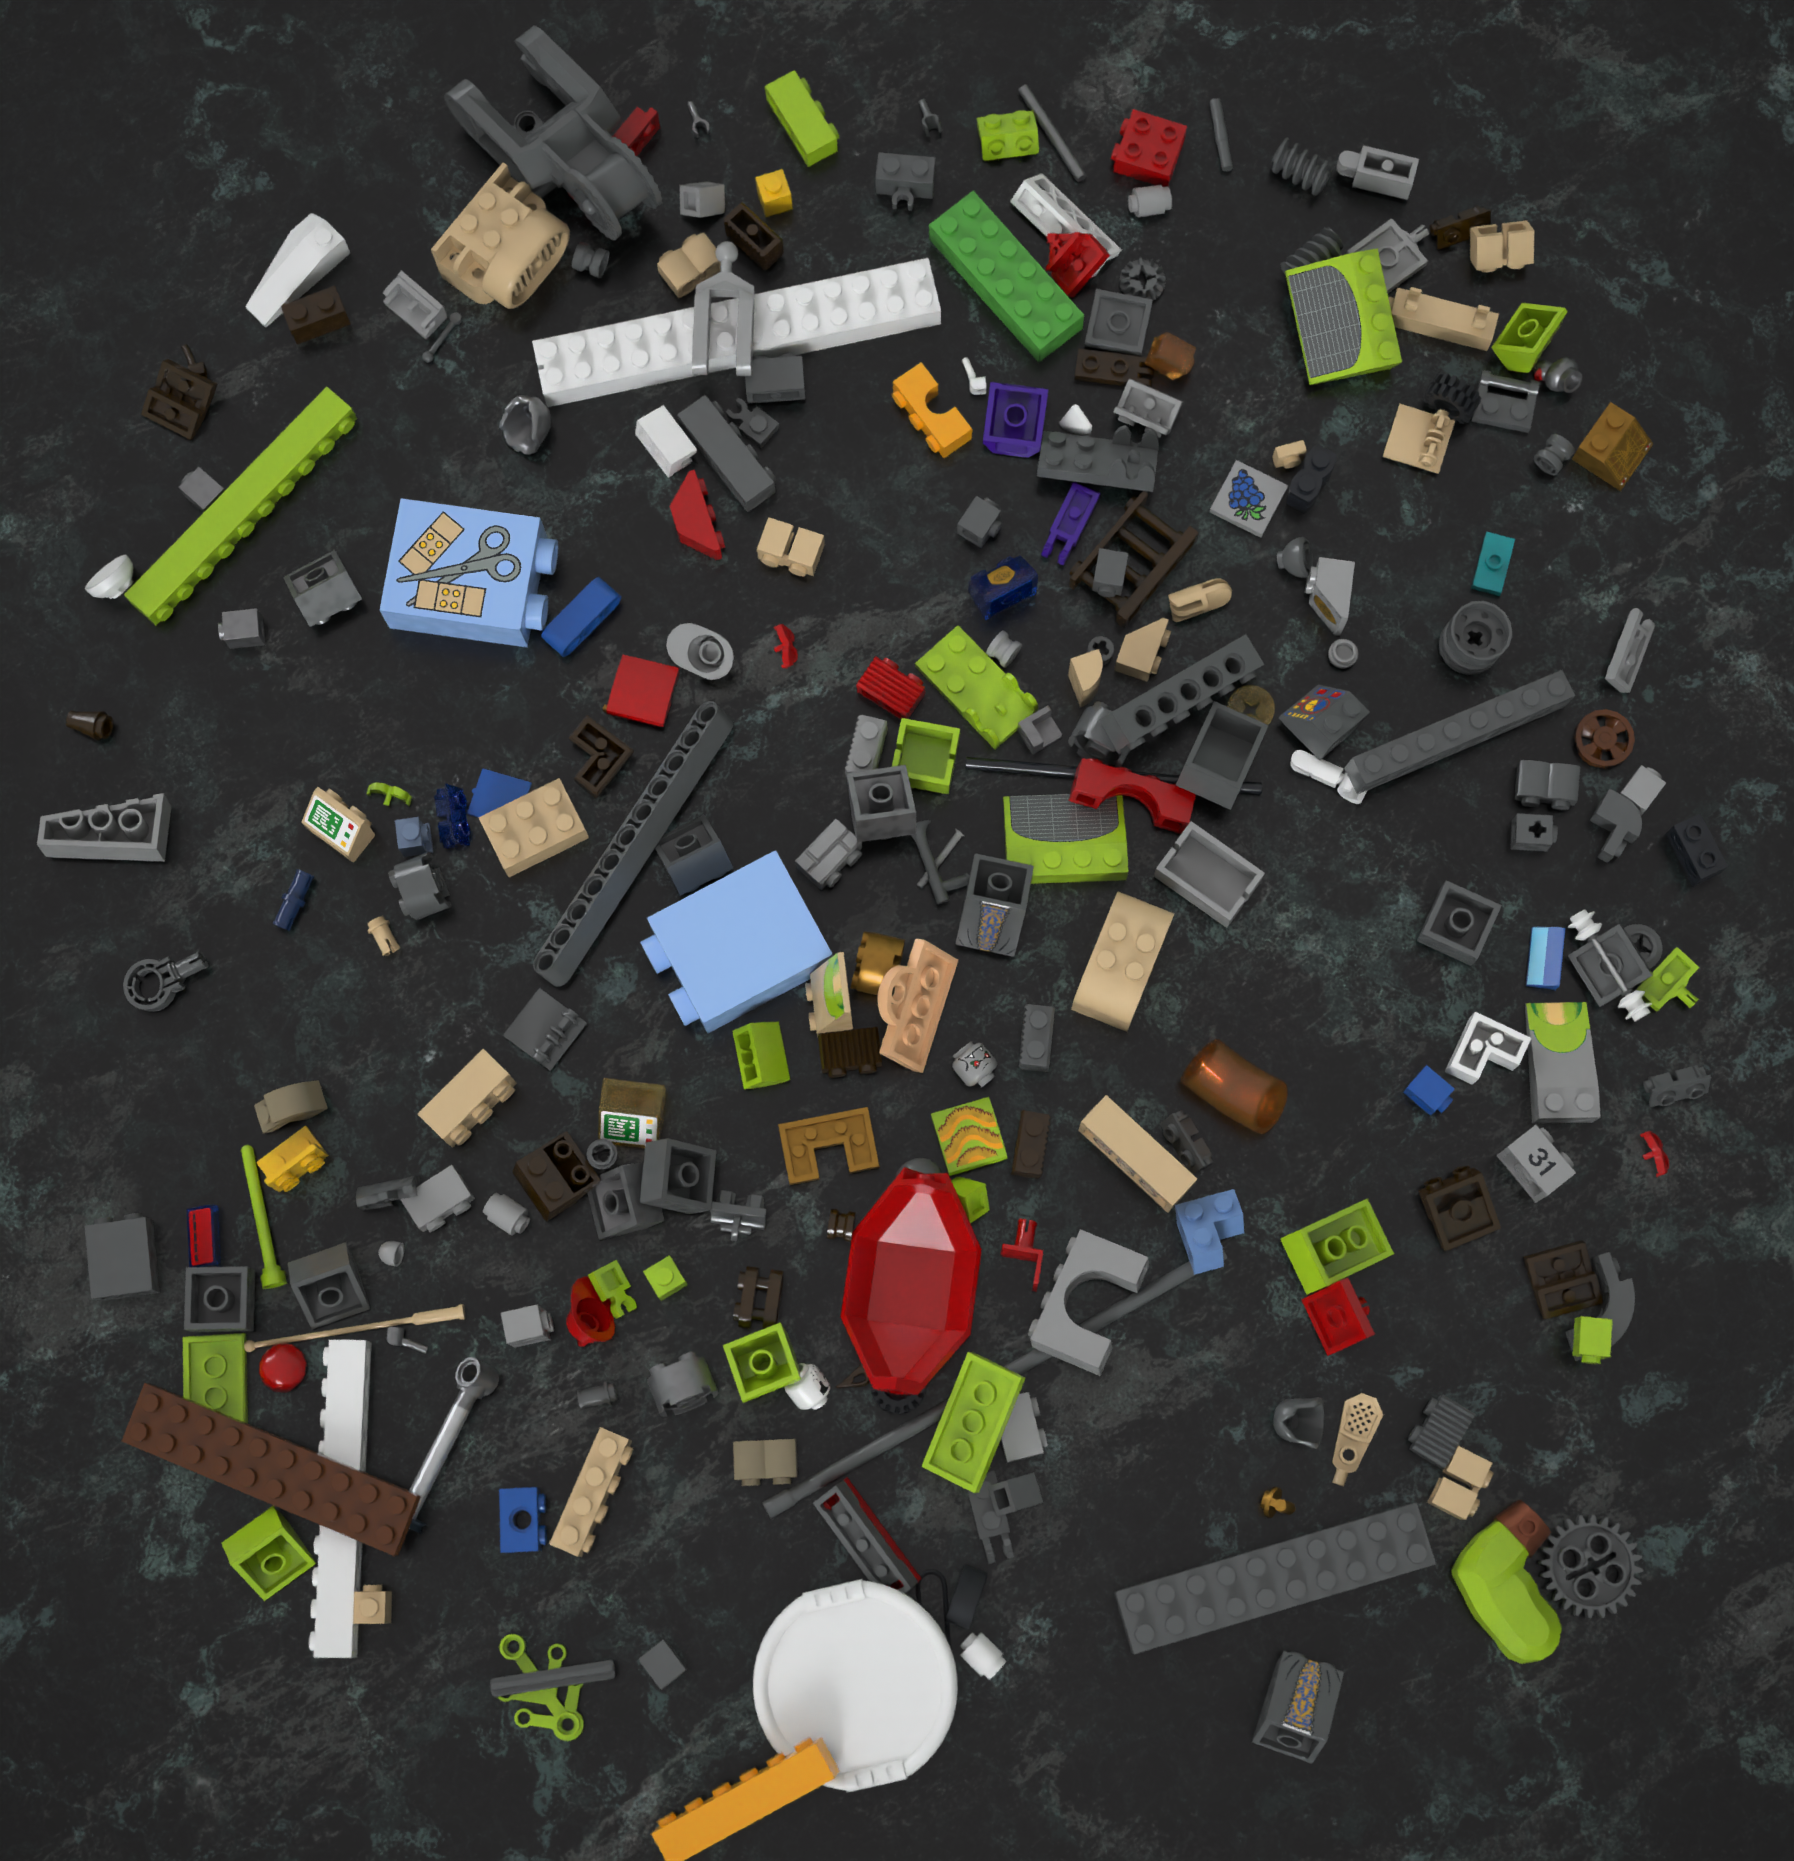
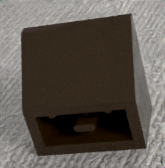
[512,1131,601,1222]

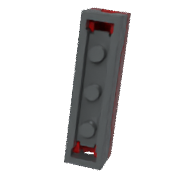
[813,1477,922,1593]

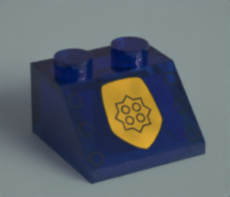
[968,555,1038,620]

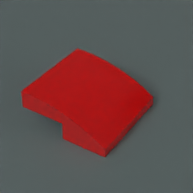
[606,654,680,727]

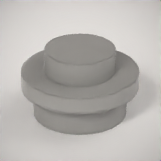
[1328,639,1358,669]

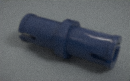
[272,869,315,931]

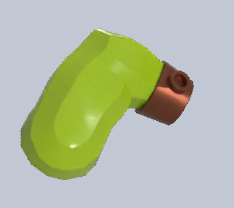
[1451,1500,1562,1664]

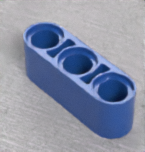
[541,577,621,657]

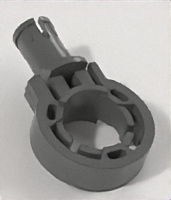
[123,951,208,1012]

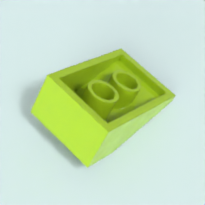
[1280,1198,1394,1295]

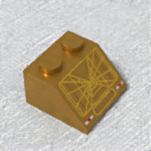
[1572,402,1653,491]

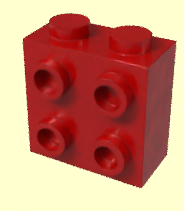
[1111,109,1187,187]

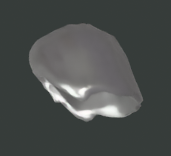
[499,395,551,455]

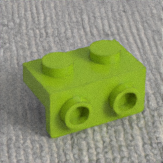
[977,110,1039,161]

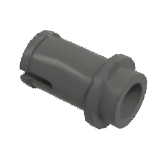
[577,1381,618,1410]

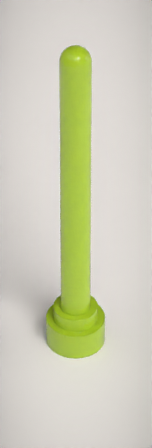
[241,1145,287,1289]

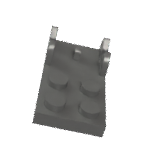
[1037,425,1159,492]

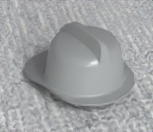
[666,623,734,680]

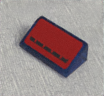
[187,1204,221,1267]

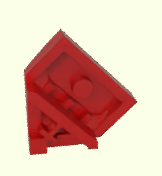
[1045,232,1110,298]

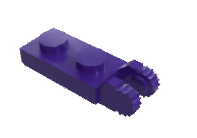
[1041,482,1100,566]

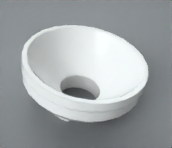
[85,555,133,599]

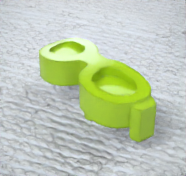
[366,782,412,806]

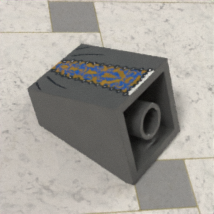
[955,854,1034,957]
[1252,1651,1344,1764]

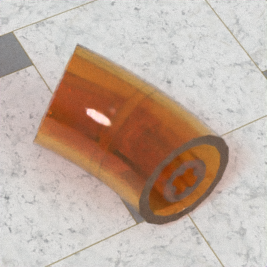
[1181,1039,1288,1134]

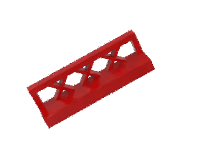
[568,107,660,200]

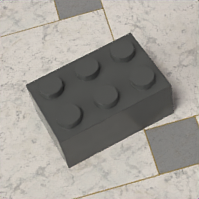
[1176,701,1269,810]

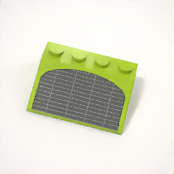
[1285,248,1402,385]
[1003,794,1128,884]

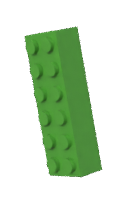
[929,191,1084,363]

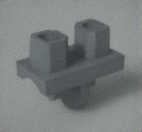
[710,1190,766,1242]

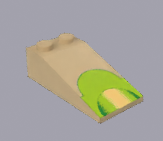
[805,952,853,1037]

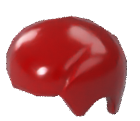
[259,1343,307,1393]

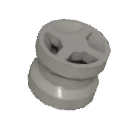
[986,630,1022,668]

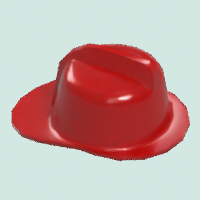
[566,1277,615,1347]

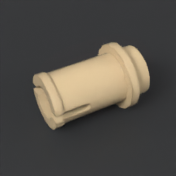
[367,916,400,956]

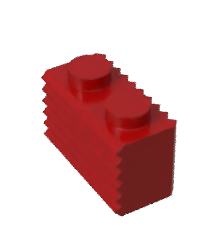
[856,657,925,719]

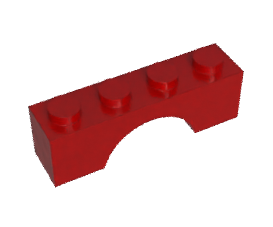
[1069,758,1196,834]

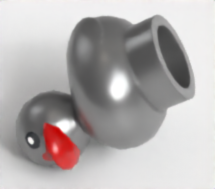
[1534,357,1582,393]

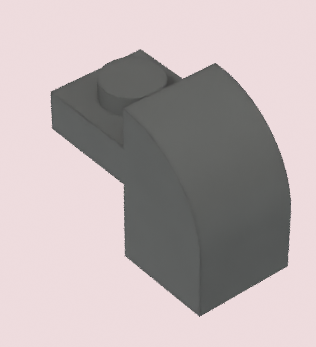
[1590,789,1642,863]

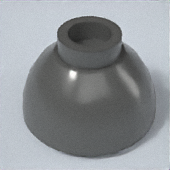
[1277,537,1313,578]

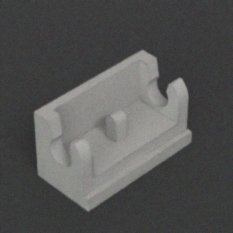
[383,270,448,339]

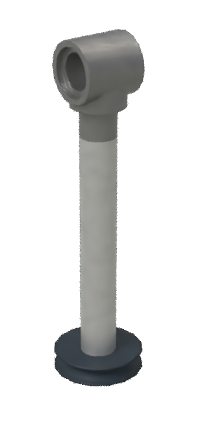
[409,1357,499,1534]

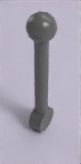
[422,312,462,362]

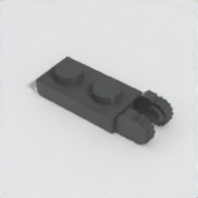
[967,1471,1014,1564]

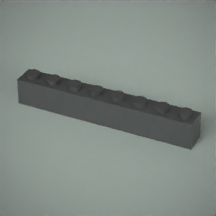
[1344,670,1575,795]

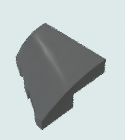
[356,1175,420,1211]

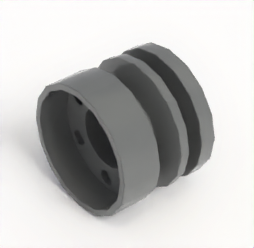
[1439,601,1512,675]

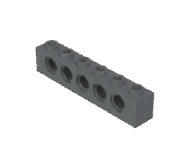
[1099,634,1264,751]

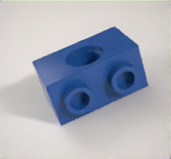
[499,1487,547,1553]

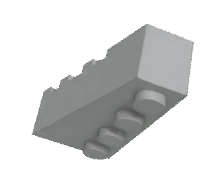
[37,793,171,861]

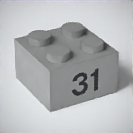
[1497,1125,1576,1203]

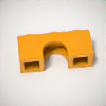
[892,363,972,458]

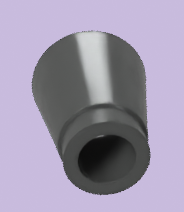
[587,1139,617,1169]

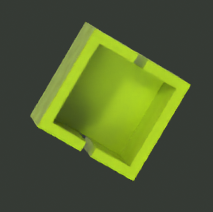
[892,718,960,794]

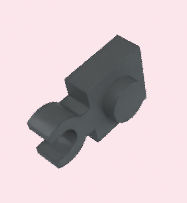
[726,398,779,448]

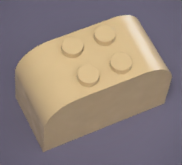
[1071,891,1174,1032]

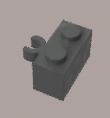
[876,152,935,211]

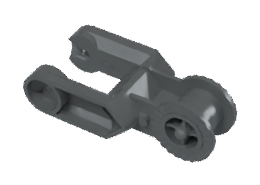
[444,26,663,240]

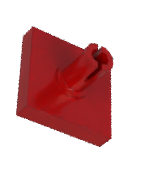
[1301,1277,1375,1356]

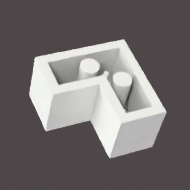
[1445,1012,1531,1085]

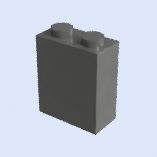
[85,1213,160,1301]

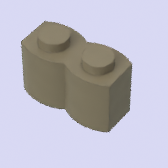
[733,1439,798,1486]

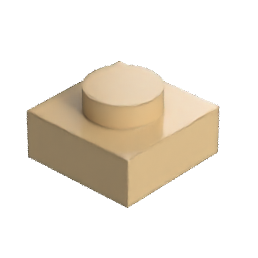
[1272,440,1307,469]

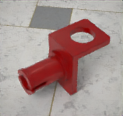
[1001,1219,1043,1292]

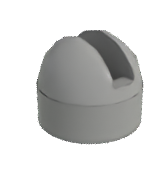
[379,1241,404,1267]

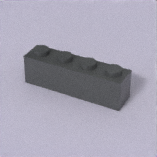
[677,395,776,512]

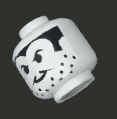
[784,1363,830,1410]

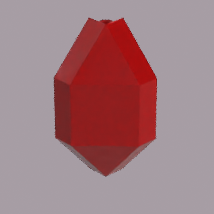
[840,1167,982,1395]

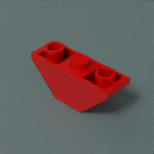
[670,470,725,560]

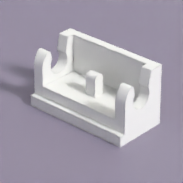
[635,405,697,478]

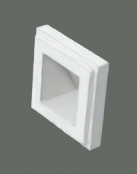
[1059,404,1092,436]

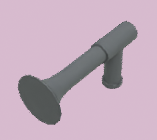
[911,820,970,905]

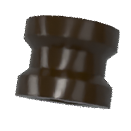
[827,1209,856,1242]

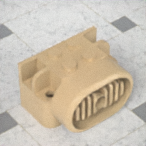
[431,162,570,309]

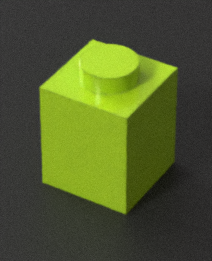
[643,1255,688,1301]
[1573,1316,1612,1364]

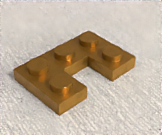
[778,1107,880,1185]

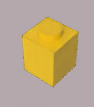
[755,169,793,217]

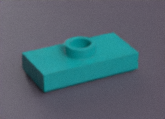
[1471,532,1515,596]

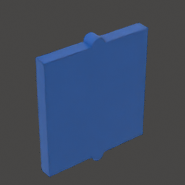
[467,768,532,818]

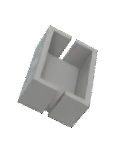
[1154,821,1265,928]

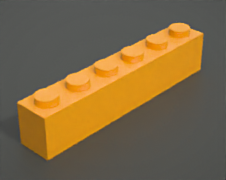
[651,1737,840,1861]

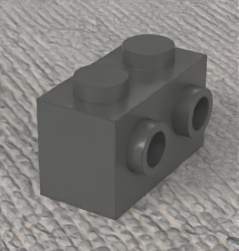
[745,353,805,403]

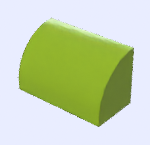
[733,1022,790,1089]

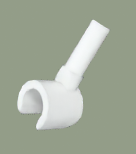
[962,357,986,395]

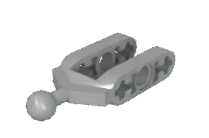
[692,241,755,376]

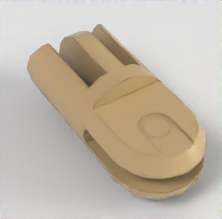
[1168,578,1232,622]

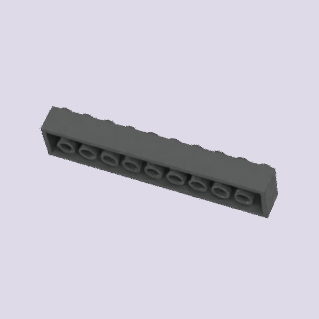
[1114,1503,1436,1654]

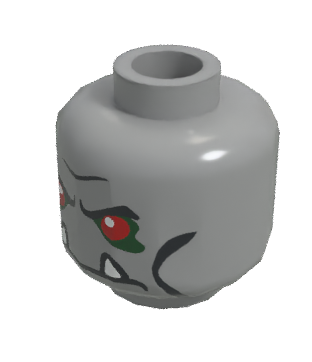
[952,1041,997,1087]

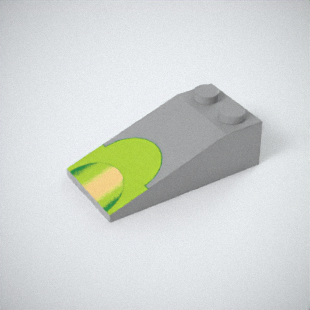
[1525,1002,1601,1124]

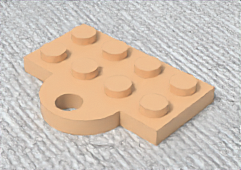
[878,939,958,1073]

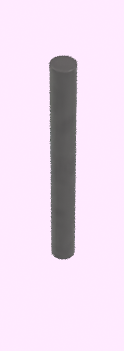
[1018,85,1087,182]

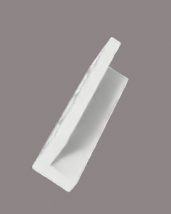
[1010,174,1122,278]

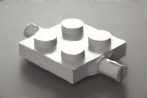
[1346,218,1429,294]

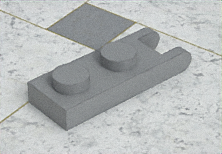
[1605,608,1655,693]

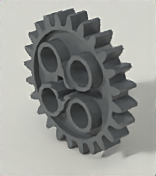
[1538,1514,1643,1618]

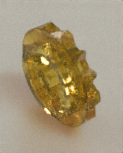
[1228,685,1275,725]

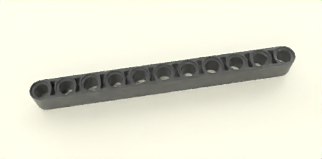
[533,701,733,987]

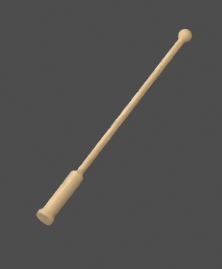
[244,1304,465,1352]

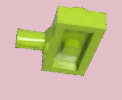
[1635,947,1699,1012]

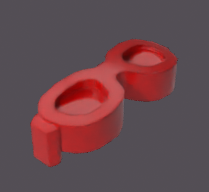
[774,624,798,669]
[1639,1131,1669,1177]

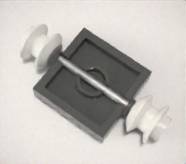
[1568,909,1653,1022]

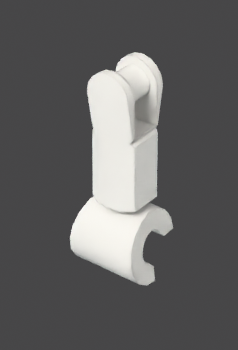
[1290,750,1367,804]

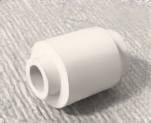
[960,1632,1006,1680]

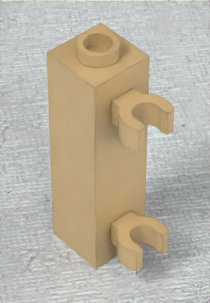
[1388,287,1499,351]

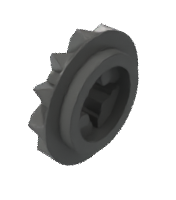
[1120,257,1166,300]
[1624,924,1662,969]

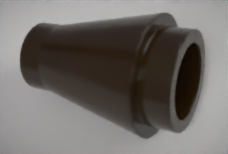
[66,711,113,740]

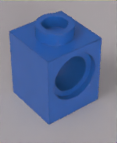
[1403,1065,1454,1116]

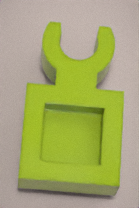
[588,1260,637,1319]

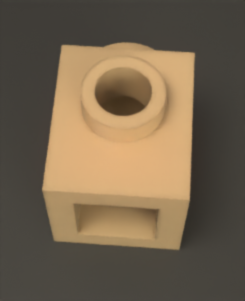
[353,1585,392,1624]

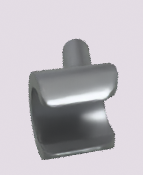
[687,101,709,138]
[386,1327,428,1354]

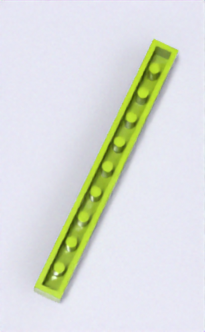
[124,387,357,626]

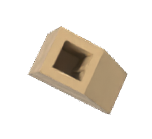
[1114,618,1171,682]

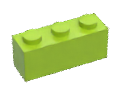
[765,70,839,167]

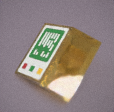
[598,1078,667,1149]

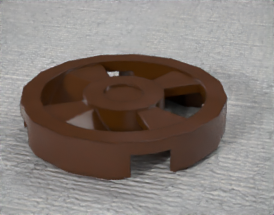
[1573,709,1635,769]

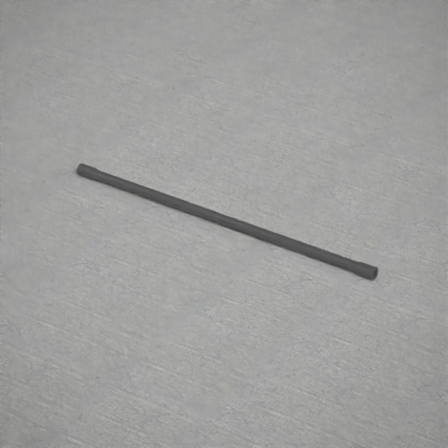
[762,1250,1227,1519]

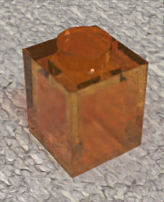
[1145,332,1196,379]

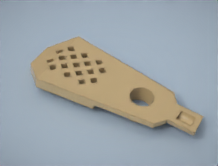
[1332,1393,1383,1487]

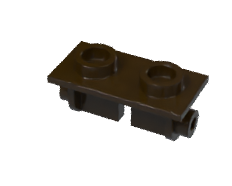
[1429,205,1491,250]

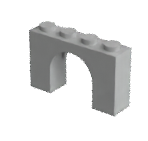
[1028,1229,1149,1376]

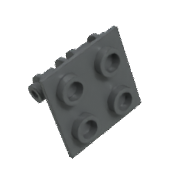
[503,988,587,1071]

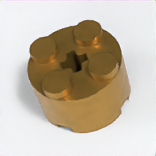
[850,931,905,996]

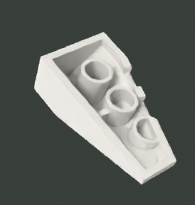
[246,213,350,328]

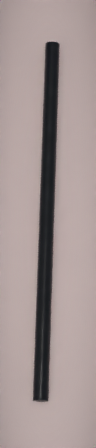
[965,757,1262,794]

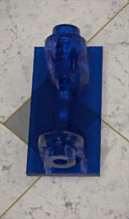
[434,784,470,848]

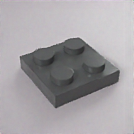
[1085,289,1153,356]

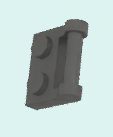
[1471,370,1540,433]

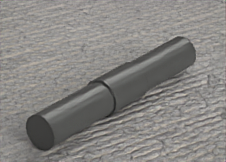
[1210,98,1233,171]

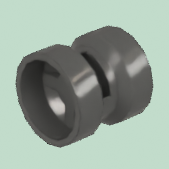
[572,241,609,278]
[1534,434,1575,475]

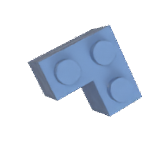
[1175,1189,1244,1275]

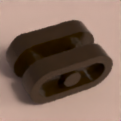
[733,1266,784,1329]

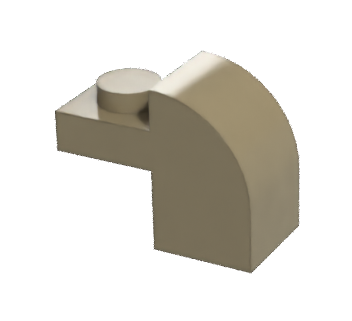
[254,1080,328,1133]

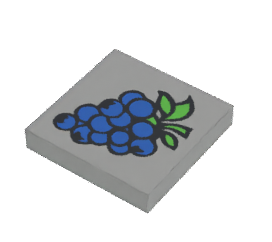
[1209,460,1288,538]

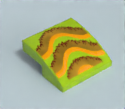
[931,1097,1008,1176]

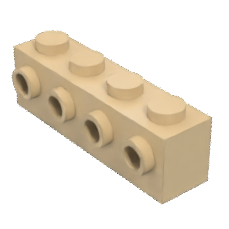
[549,1427,633,1557]

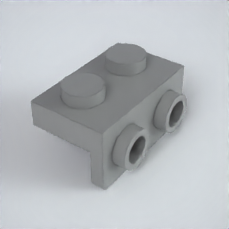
[1113,379,1183,437]

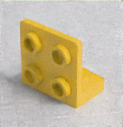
[256,1125,329,1192]

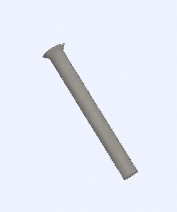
[917,829,965,889]

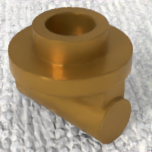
[1261,1487,1295,1518]

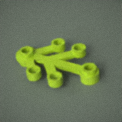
[498,1634,584,1741]

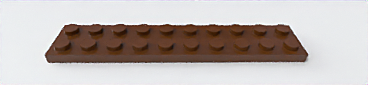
[122,1383,421,1556]

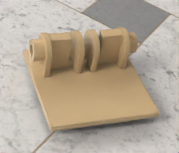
[1383,404,1455,474]

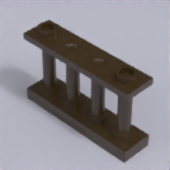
[1069,491,1199,629]

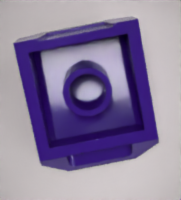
[983,382,1049,458]

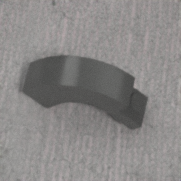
[1566,1252,1635,1361]

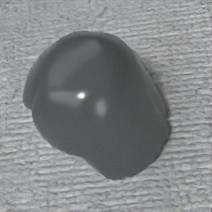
[1273,1397,1324,1449]

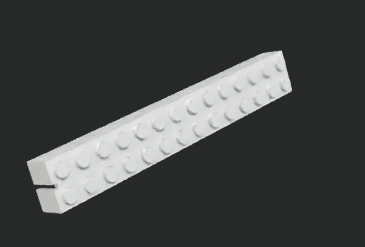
[532,258,941,407]

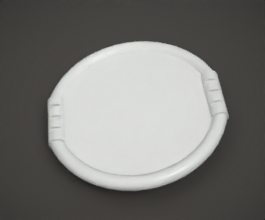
[753,1579,958,1792]

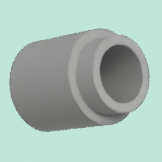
[1128,185,1172,218]
[483,1193,530,1236]

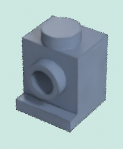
[395,817,434,857]

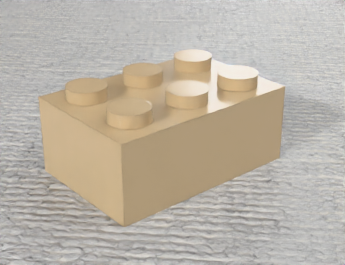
[479,778,589,877]
[418,1049,517,1148]

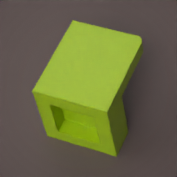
[951,1176,990,1224]

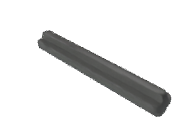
[490,1660,615,1697]

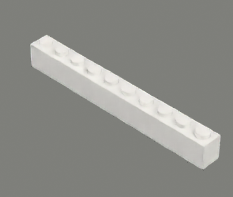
[309,1340,371,1658]

